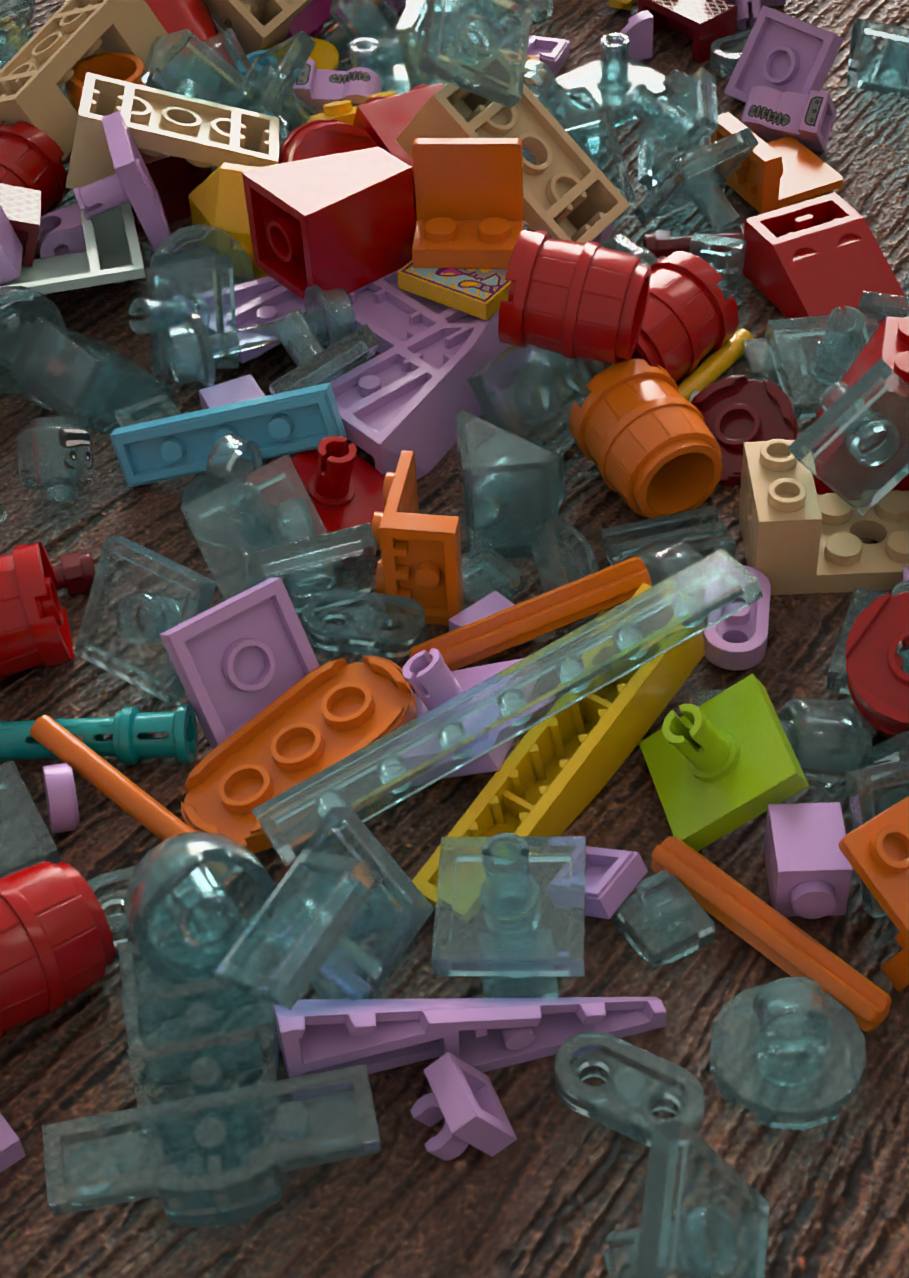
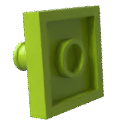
[639,673,809,852]

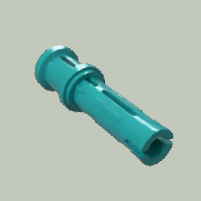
[0,704,197,766]

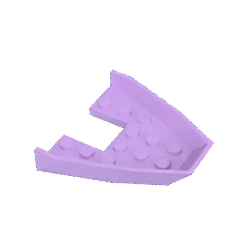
[176,269,534,480]

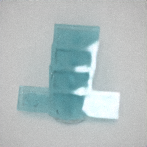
[42,917,381,1228]

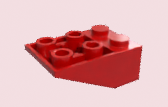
[741,192,909,353]

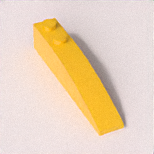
[408,582,706,926]

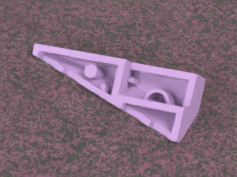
[271,997,667,1094]

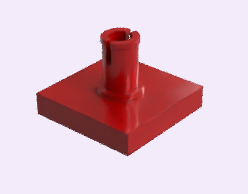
[246,436,385,569]

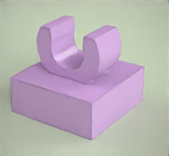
[410,1052,517,1161]

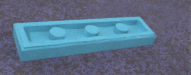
[110,382,347,488]

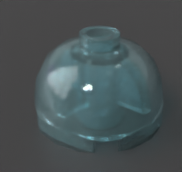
[124,831,279,985]

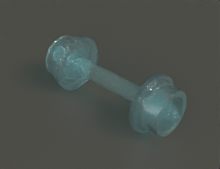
[162,285,357,387]

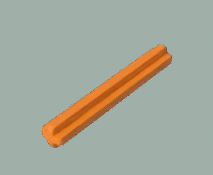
[409,556,652,671]
[650,836,892,1032]

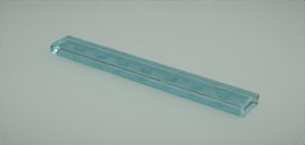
[251,548,763,866]

